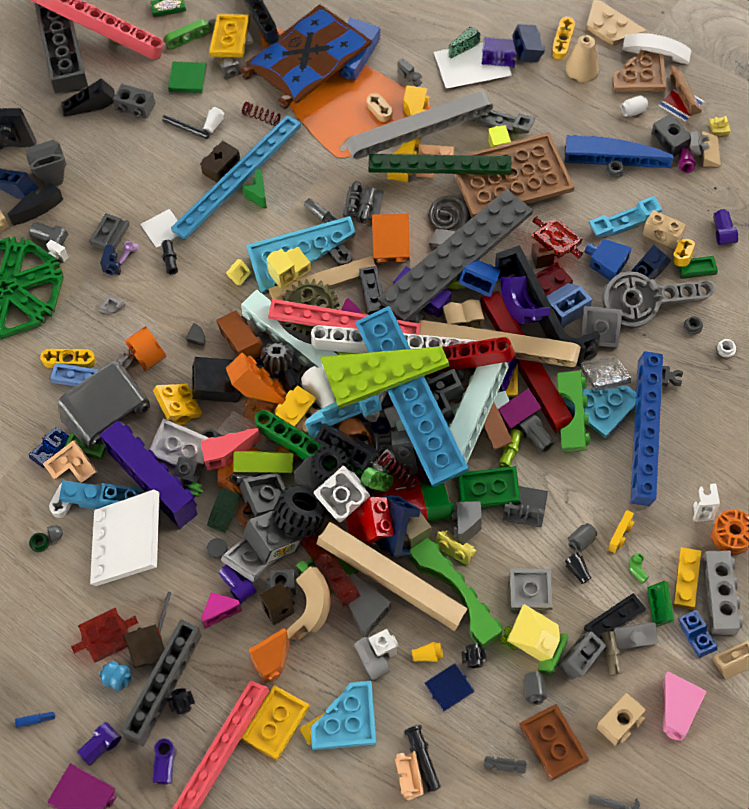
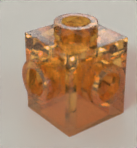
[242,398,274,424]

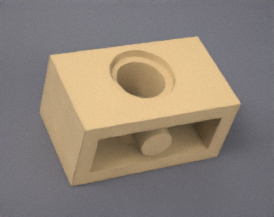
[643,210,686,250]
[596,693,646,746]

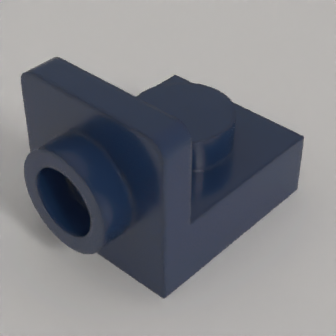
[100,244,121,275]

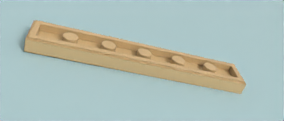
[268,256,376,301]

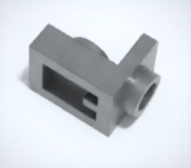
[218,57,241,79]

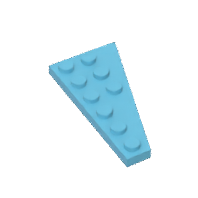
[246,216,356,294]

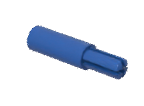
[15,712,55,728]

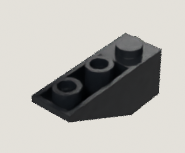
[61,79,115,117]

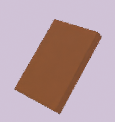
[519,704,589,781]

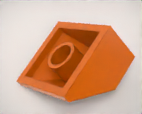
[249,628,290,683]

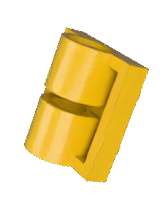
[153,384,202,426]

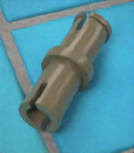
[601,631,623,676]

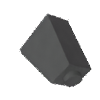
[340,573,391,638]

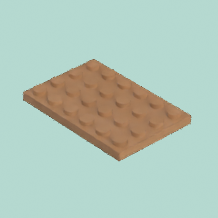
[454,132,575,218]

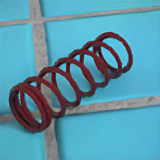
[242,102,281,126]
[378,452,418,491]

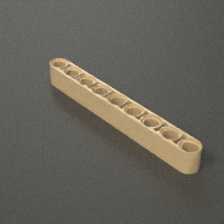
[418,320,581,367]

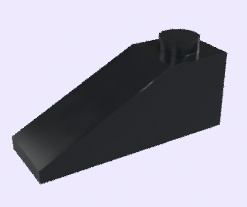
[314,423,380,471]

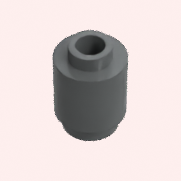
[568,523,598,552]
[523,671,547,705]

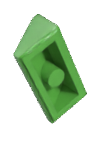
[538,633,569,677]

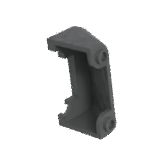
[58,361,150,450]

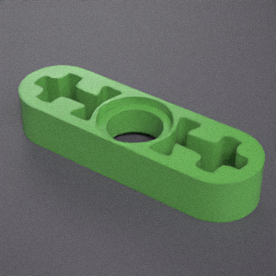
[163,19,210,49]
[360,467,394,492]

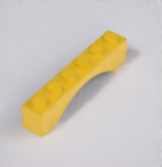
[387,85,430,183]

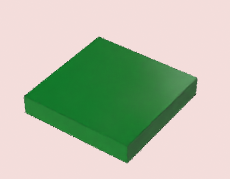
[168,61,207,93]

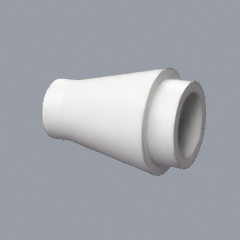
[203,107,224,134]

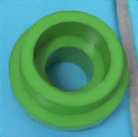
[184,481,204,497]

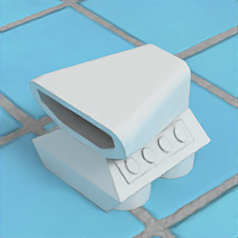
[314,465,370,523]

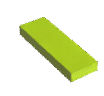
[233,451,293,473]

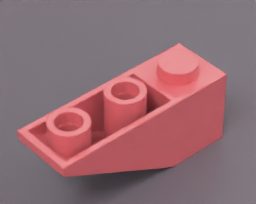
[200,428,261,471]

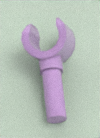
[118,241,138,265]

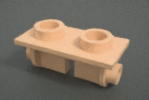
[395,752,424,801]

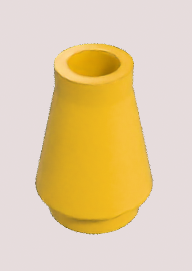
[412,641,443,662]

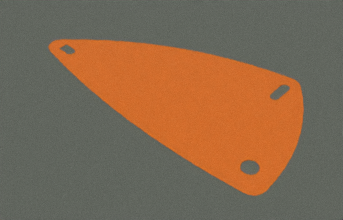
[259,28,431,158]

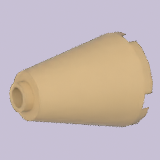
[566,35,600,83]

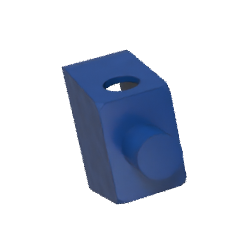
[584,239,632,281]
[459,260,500,297]

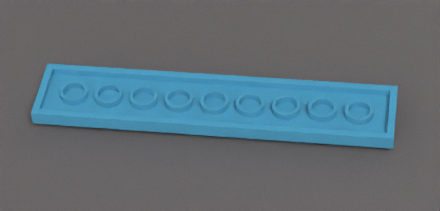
[355,306,469,488]

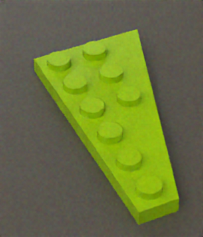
[320,346,449,409]

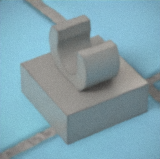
[691,131,710,156]

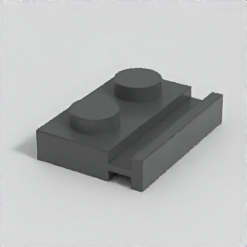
[89,213,130,250]

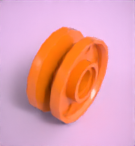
[711,509,749,555]

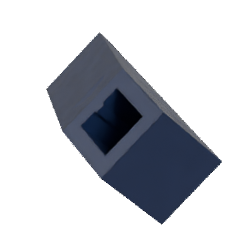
[617,245,672,299]

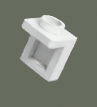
[369,629,398,658]

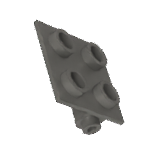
[343,181,384,220]
[503,486,548,528]

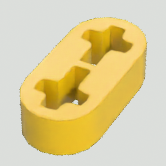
[673,239,695,267]

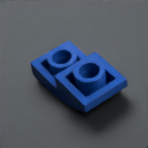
[678,610,718,658]

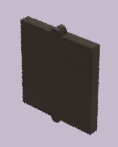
[123,624,165,668]

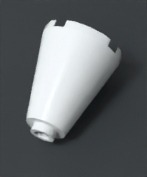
[301,364,336,409]

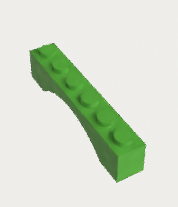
[409,537,503,649]

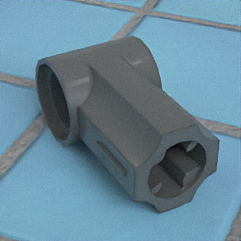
[29,222,68,246]
[517,414,555,453]

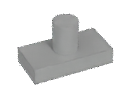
[613,622,658,650]

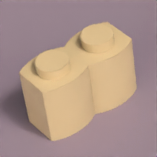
[443,299,484,328]

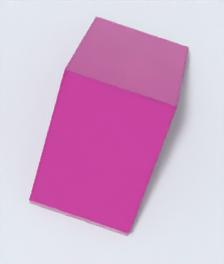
[201,592,242,629]

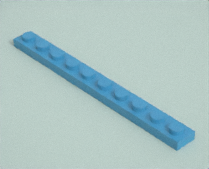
[171,115,301,240]

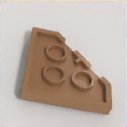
[613,50,666,92]

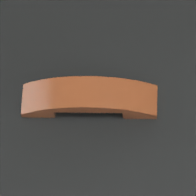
[465,385,513,451]

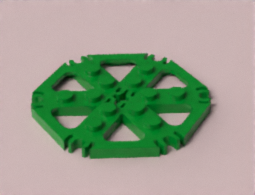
[0,237,64,340]

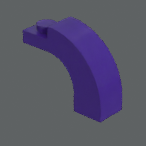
[500,276,550,324]

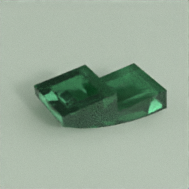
[207,487,241,533]

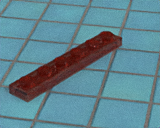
[301,532,361,607]

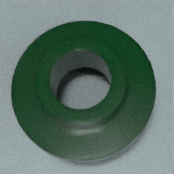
[29,533,50,552]

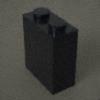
[192,357,243,402]

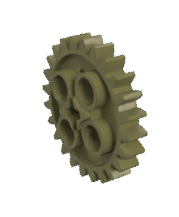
[282,279,340,335]

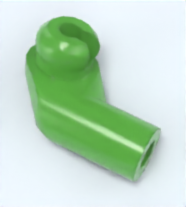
[629,552,649,584]

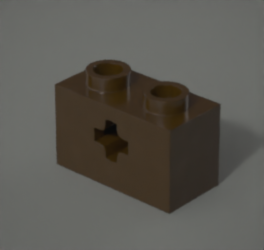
[200,140,241,183]
[259,582,295,626]

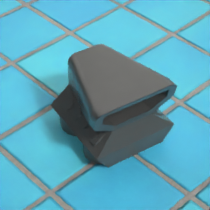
[26,140,67,186]

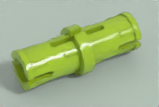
[498,429,523,467]

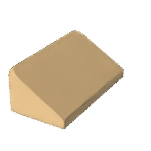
[701,131,721,167]
[712,640,749,679]

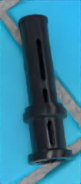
[404,725,441,792]

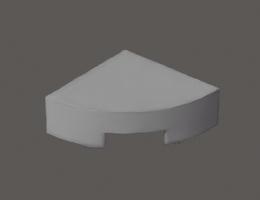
[99,295,125,314]

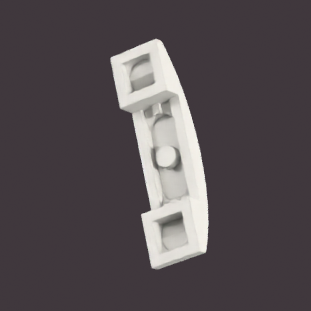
[622,33,691,65]

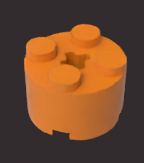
[124,326,167,371]

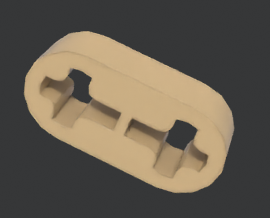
[367,94,392,122]

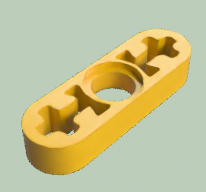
[552,17,575,59]
[40,349,96,368]

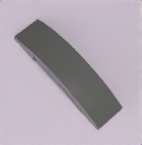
[472,110,535,134]

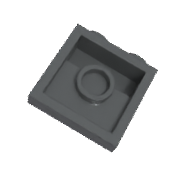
[239,473,285,517]

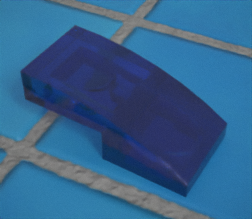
[29,426,69,468]

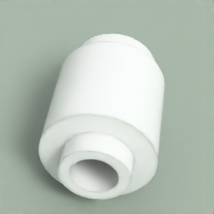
[621,95,648,117]

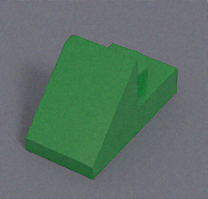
[242,169,267,209]

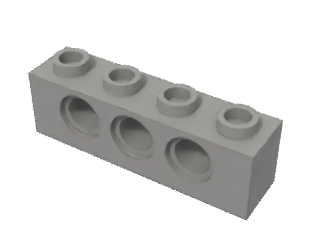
[703,551,742,636]

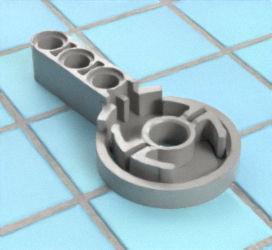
[602,271,715,328]

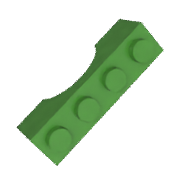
[557,371,590,453]

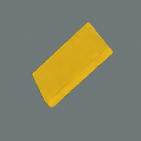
[209,14,251,58]
[241,685,310,761]

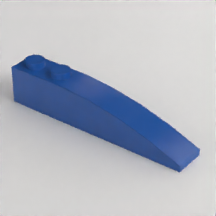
[565,135,673,168]

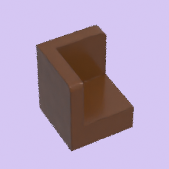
[531,242,555,269]

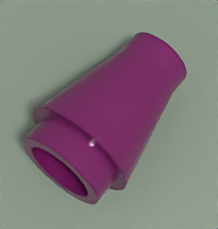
[678,147,696,173]

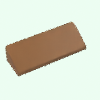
[670,66,702,115]

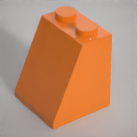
[372,213,410,264]

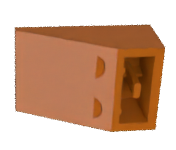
[226,353,287,404]

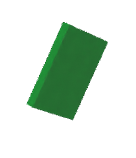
[458,466,521,509]

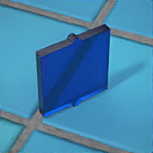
[425,663,474,712]

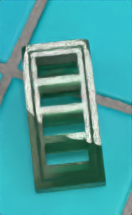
[448,26,480,59]

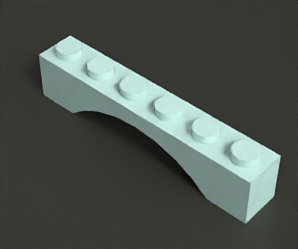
[241,290,337,368]

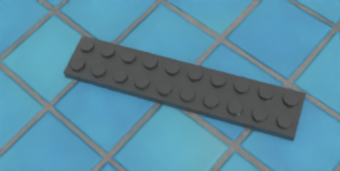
[378,189,533,322]

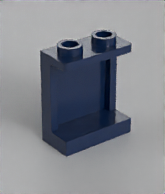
[374,496,421,558]

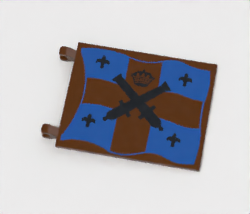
[240,4,373,109]

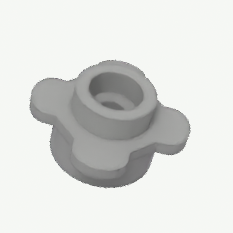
[117,349,134,368]

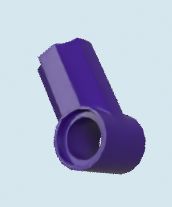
[713,209,738,245]
[218,564,257,604]
[77,722,121,766]
[152,738,176,785]

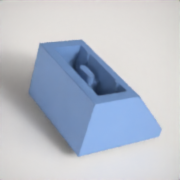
[546,283,592,328]

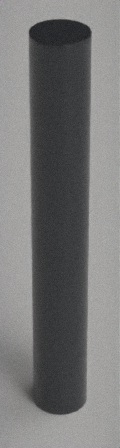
[162,114,210,139]

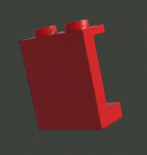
[346,497,394,549]

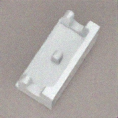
[693,484,720,522]

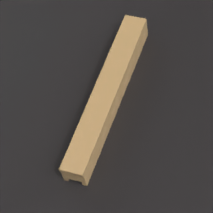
[317,522,467,631]

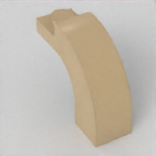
[286,566,331,640]

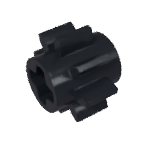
[461,644,487,669]
[167,688,195,714]

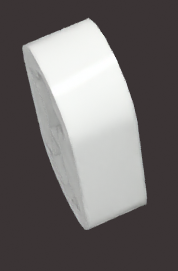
[49,483,73,518]

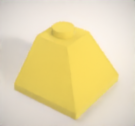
[507,604,560,661]

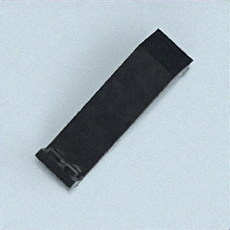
[495,245,600,368]

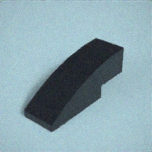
[7,182,63,225]

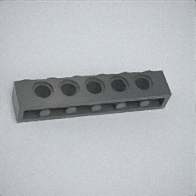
[121,619,202,747]

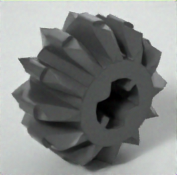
[260,342,293,373]

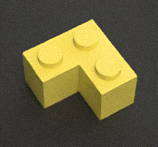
[266,247,311,290]

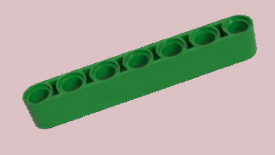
[255,410,370,492]

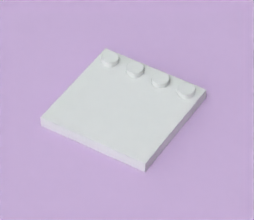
[90,490,159,586]

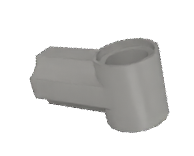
[354,636,390,681]

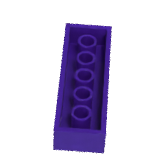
[100,420,198,529]

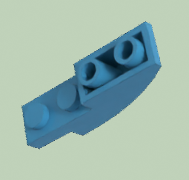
[59,480,142,509]

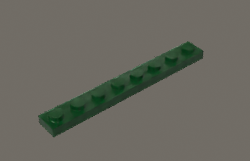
[368,154,511,175]

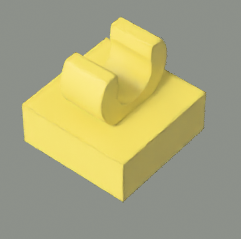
[709,116,730,136]
[226,259,251,286]

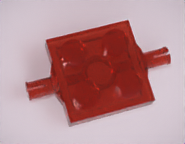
[532,216,583,259]
[71,607,139,663]

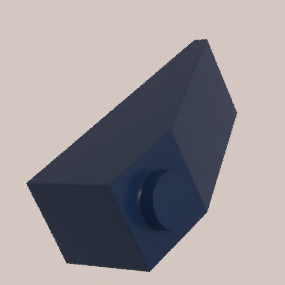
[0,169,39,199]

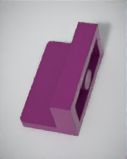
[498,389,541,430]

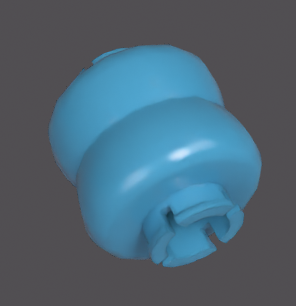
[99,661,132,691]

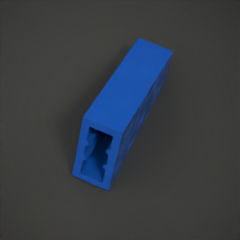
[340,17,380,81]

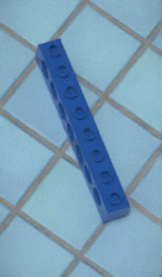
[630,351,663,507]

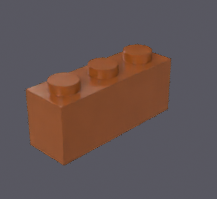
[216,310,263,359]

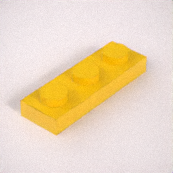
[673,547,701,610]

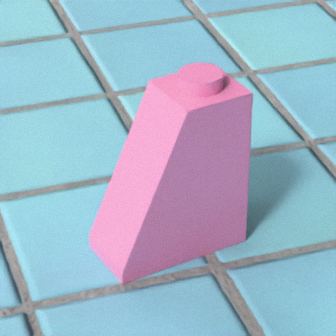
[663,671,707,741]

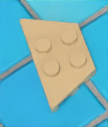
[586,0,646,46]

